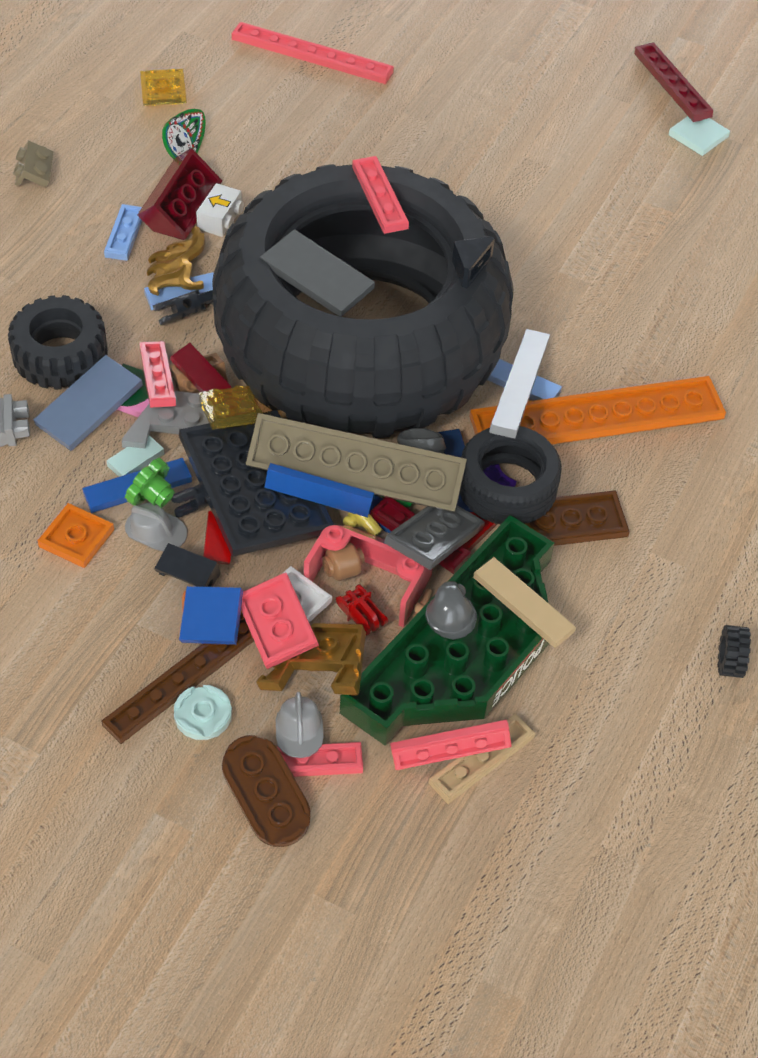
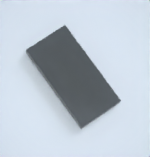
[260,230,375,317]
[384,506,485,570]

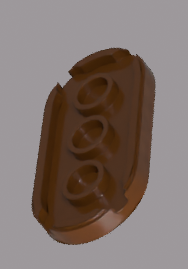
[222,735,311,847]

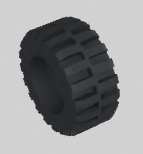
[8,295,108,390]

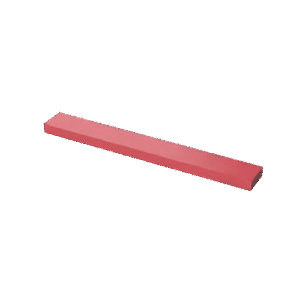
[231,22,394,84]

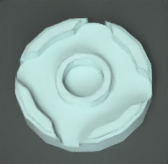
[174,685,232,740]

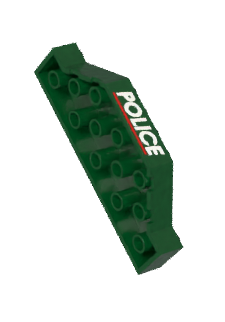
[339,515,554,746]

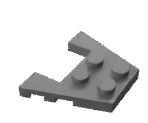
[122,391,217,448]

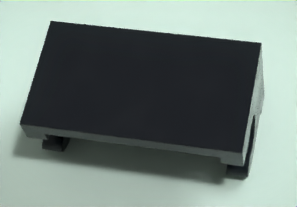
[154,543,221,587]

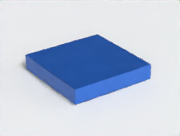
[179,586,243,645]

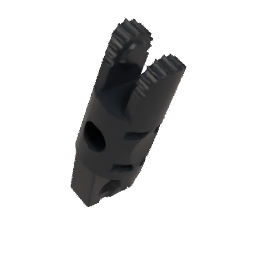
[152,290,213,326]
[171,484,209,518]

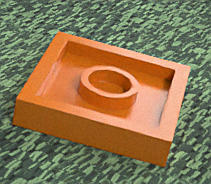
[37,503,114,568]

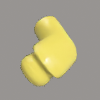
[343,512,383,536]

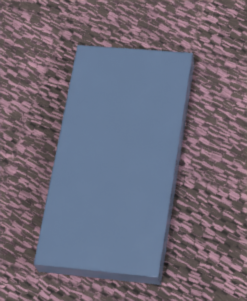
[33,355,143,451]

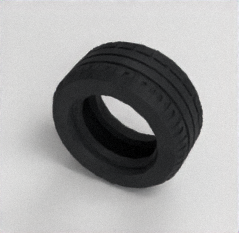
[460,426,562,525]

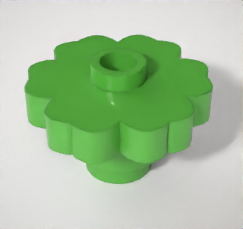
[124,458,175,508]

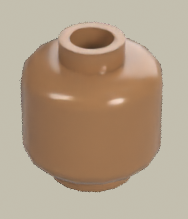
[322,542,365,581]

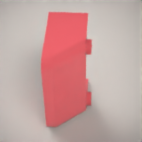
[304,525,433,627]

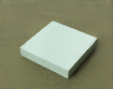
[668,116,730,156]

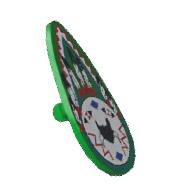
[162,109,206,160]

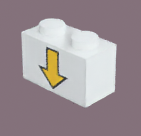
[196,183,244,237]

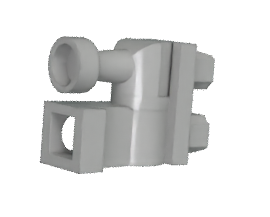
[0,394,30,447]

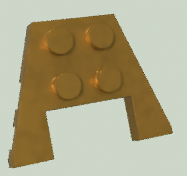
[256,623,366,695]

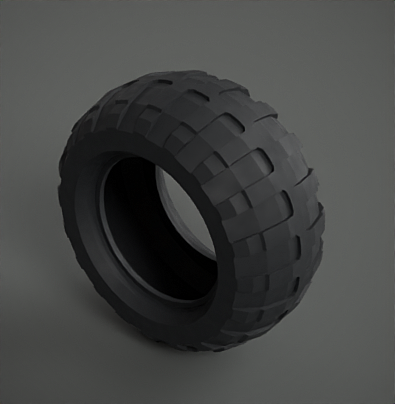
[212,164,514,438]

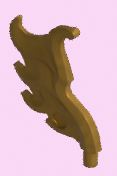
[147,227,205,296]

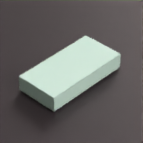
[106,435,164,477]

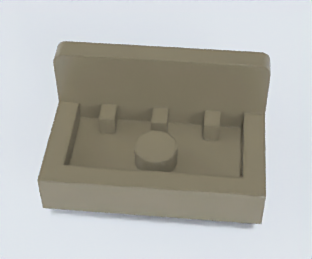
[13,140,54,188]

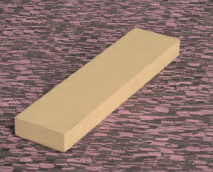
[474,557,576,648]
[428,714,536,804]

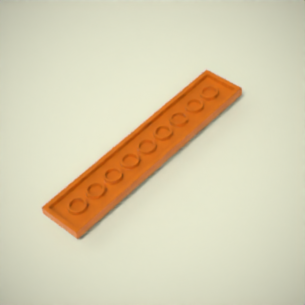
[469,376,726,444]

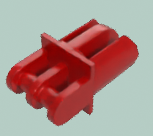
[336,584,389,636]

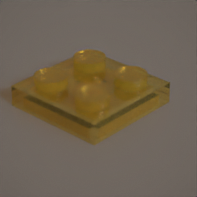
[140,69,187,106]
[199,386,263,429]

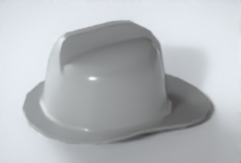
[125,502,187,551]
[276,692,323,758]

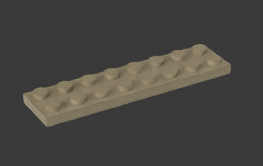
[246,413,467,513]

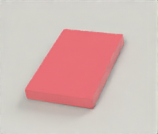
[241,572,319,669]

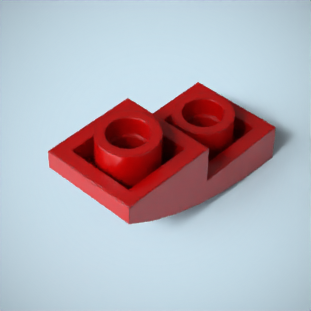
[203,510,231,565]

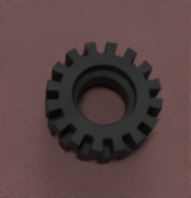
[717,625,751,678]

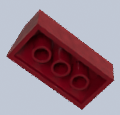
[137,148,222,240]

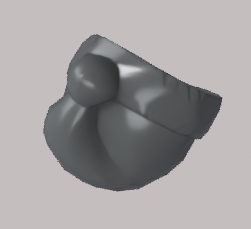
[397,428,446,454]
[425,581,477,640]

